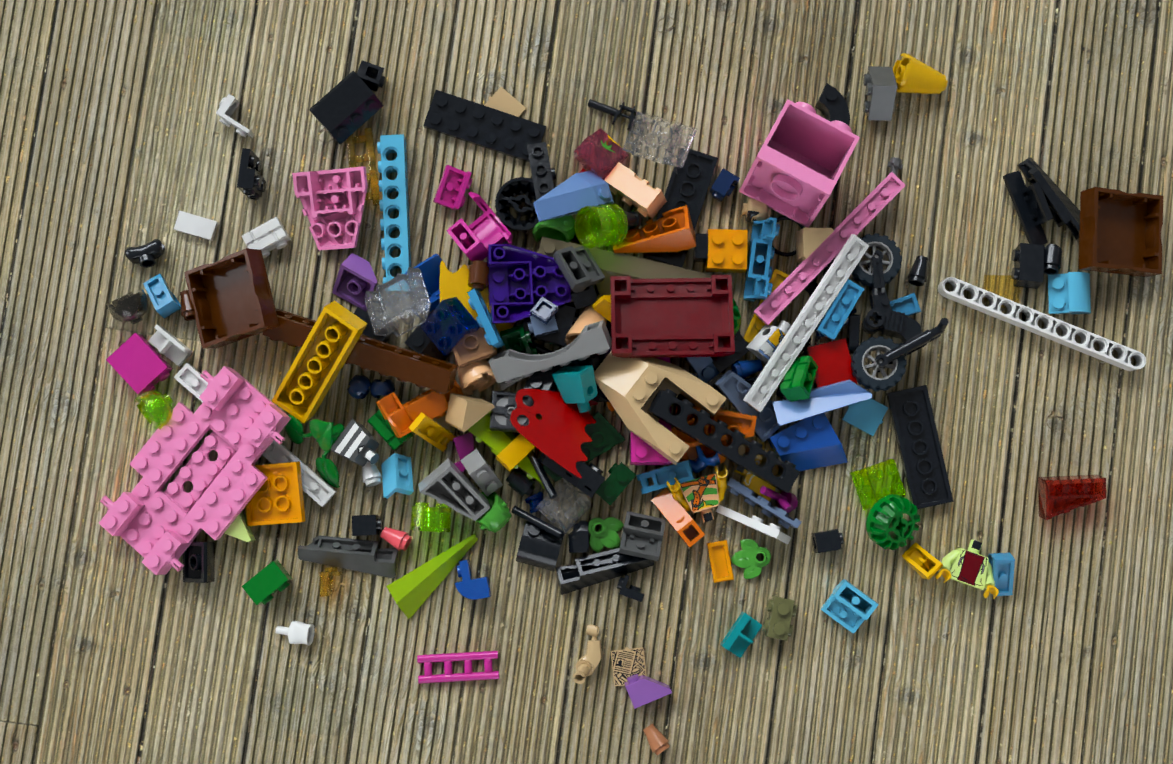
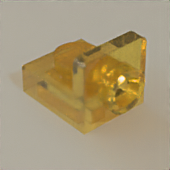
[319,567,342,597]

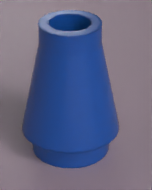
[732,359,763,379]

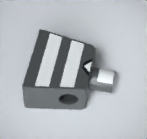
[330,419,379,467]

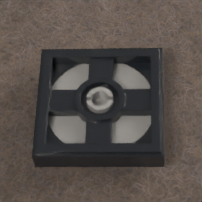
[489,391,532,433]

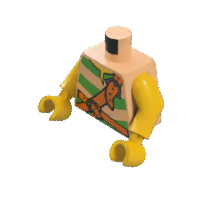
[666,465,728,523]

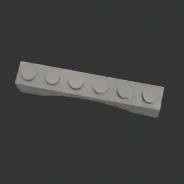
[489,320,612,383]

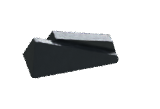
[1018,157,1080,240]

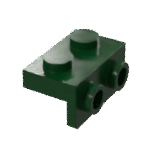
[500,324,538,354]

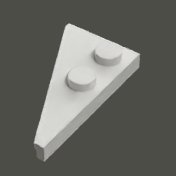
[716,505,791,545]

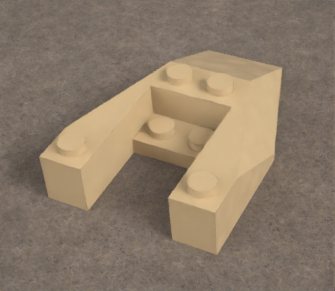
[594,350,727,465]

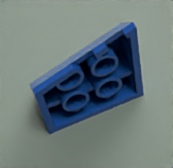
[767,413,848,471]

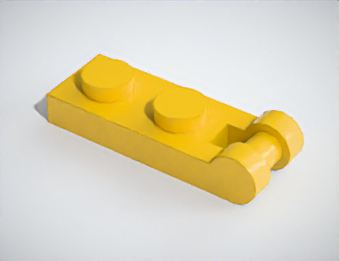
[409,412,456,452]

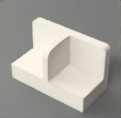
[148,324,193,367]

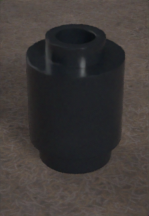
[1044,244,1063,275]
[506,469,536,497]

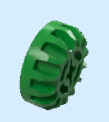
[866,494,920,550]

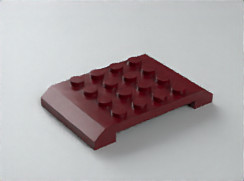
[610,275,735,358]

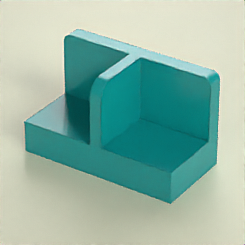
[720,611,762,658]

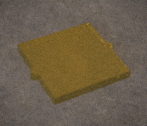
[984,275,1021,308]

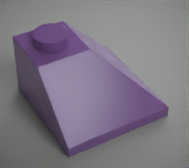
[332,253,378,311]

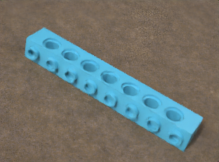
[377,134,413,294]

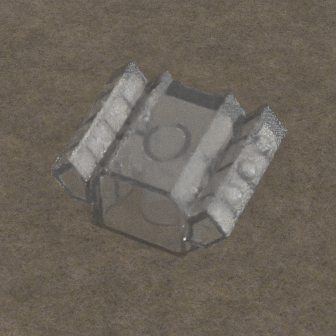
[622,111,697,168]
[364,267,431,337]

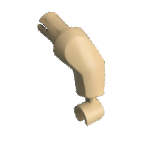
[573,624,602,684]

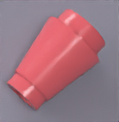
[380,527,412,551]

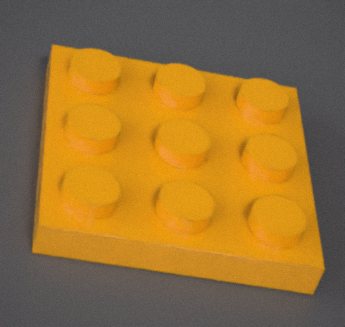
[245,461,306,526]

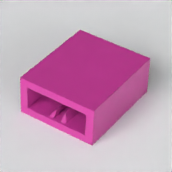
[106,333,173,396]

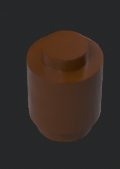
[468,260,489,292]

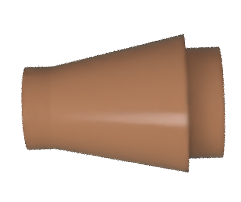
[643,724,670,755]

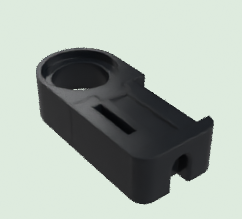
[846,314,860,355]

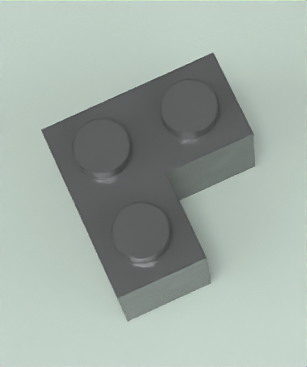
[863,66,897,121]

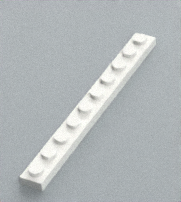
[743,234,869,412]
[174,363,336,507]

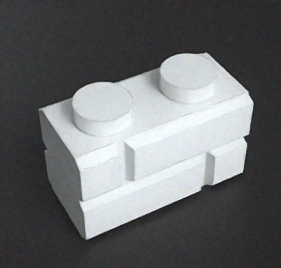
[242,217,291,258]

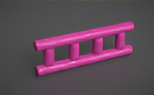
[417,651,499,684]

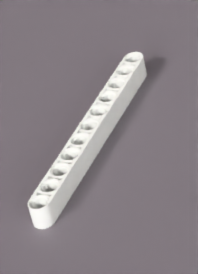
[938,277,1146,371]

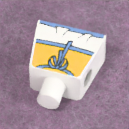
[746,320,791,364]

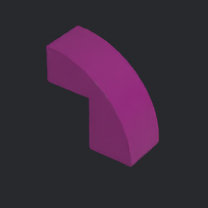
[453,432,475,474]

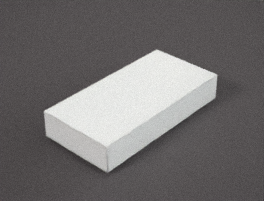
[174,211,218,241]

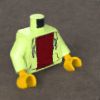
[935,539,999,599]

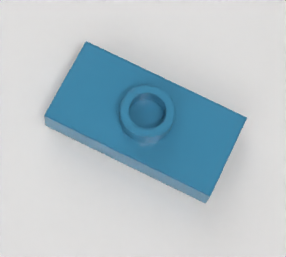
[890,293,921,316]

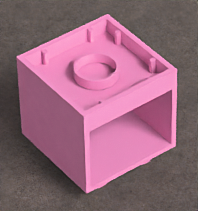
[739,99,860,228]

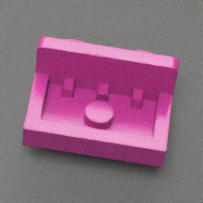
[433,165,472,211]

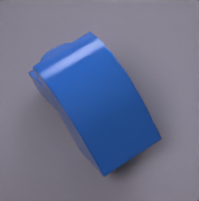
[455,559,491,600]

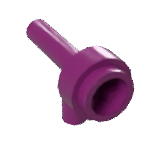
[760,486,798,513]

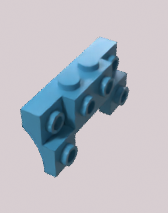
[743,217,780,302]

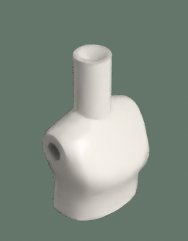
[276,621,315,646]

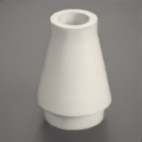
[362,462,382,487]

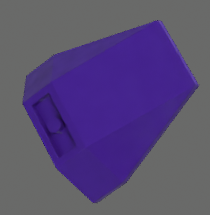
[487,244,571,324]

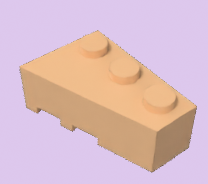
[604,162,667,219]

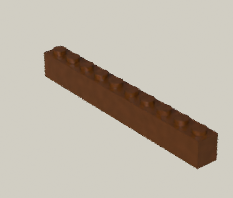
[262,308,458,394]

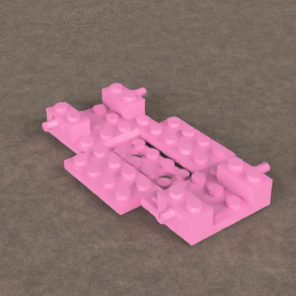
[99,366,291,575]

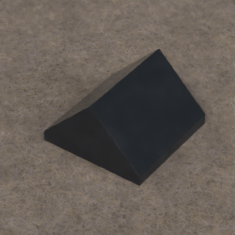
[183,541,215,583]

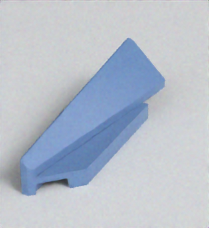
[772,379,873,426]

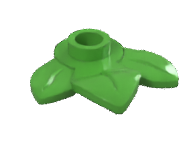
[588,517,624,553]
[731,539,771,579]

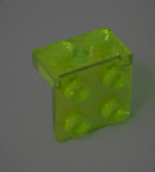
[850,459,906,510]

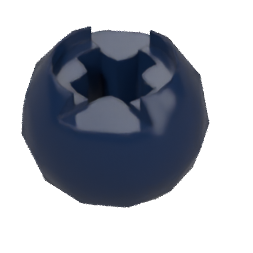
[347,374,371,399]
[370,379,395,398]

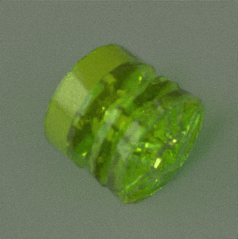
[575,204,628,248]

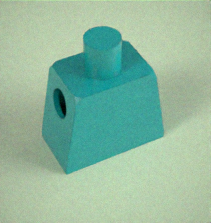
[552,365,598,413]

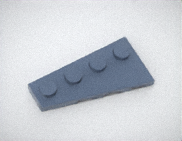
[715,370,782,442]

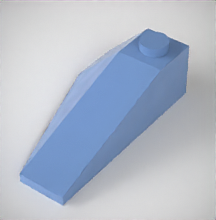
[533,171,614,222]

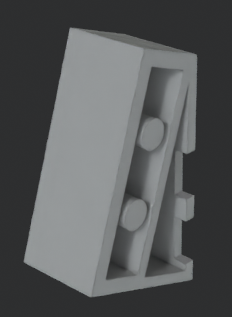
[418,458,490,521]

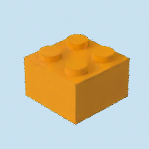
[705,229,748,273]

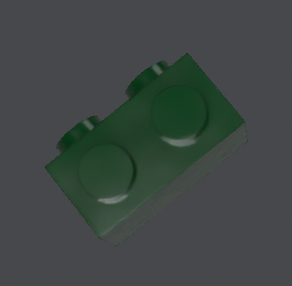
[595,462,636,506]

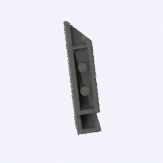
[297,536,398,579]

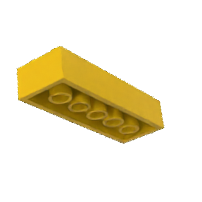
[272,300,368,423]

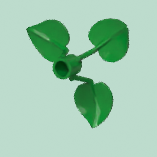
[284,414,345,488]

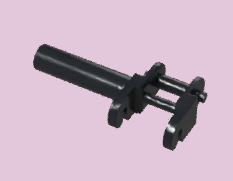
[588,99,637,131]

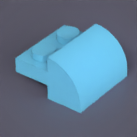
[1048,272,1091,314]
[821,579,879,634]

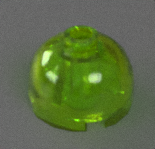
[134,390,173,430]

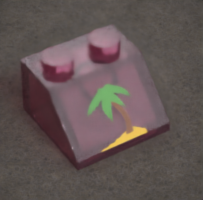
[574,128,629,180]

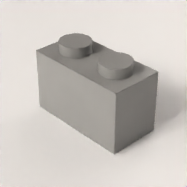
[460,449,503,497]

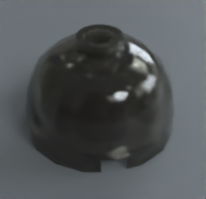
[106,288,149,324]

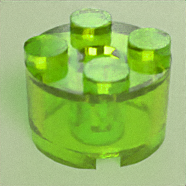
[410,502,452,532]

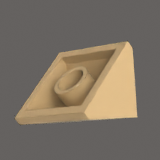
[796,228,834,263]
[445,393,495,432]

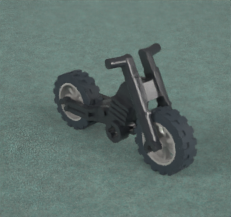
[851,233,949,392]

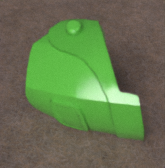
[532,215,578,242]
[476,491,512,533]

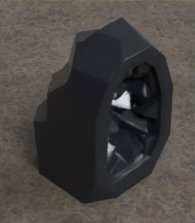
[568,520,589,553]

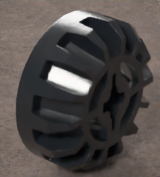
[495,177,539,232]

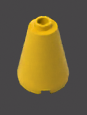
[893,53,948,94]

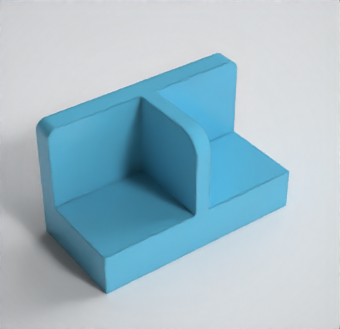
[381,453,414,499]

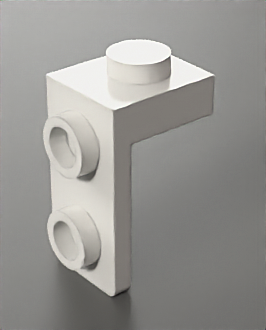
[216,94,254,138]

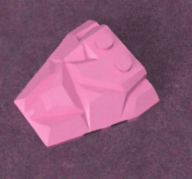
[292,166,368,250]

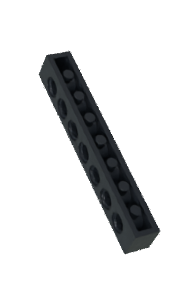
[647,389,800,493]

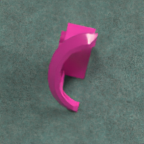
[446,192,513,262]

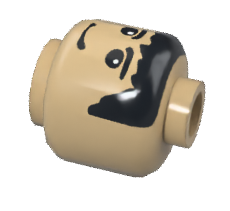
[742,198,771,223]

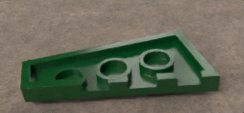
[542,411,626,482]

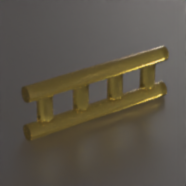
[346,128,380,206]

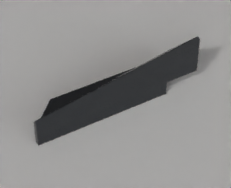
[556,548,655,595]

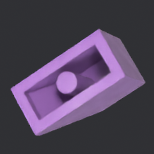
[624,674,672,709]

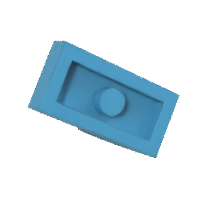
[143,273,181,319]
[988,552,1015,596]

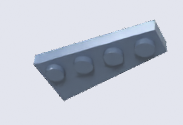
[727,478,802,529]

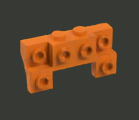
[376,380,464,438]

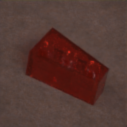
[1038,475,1106,520]

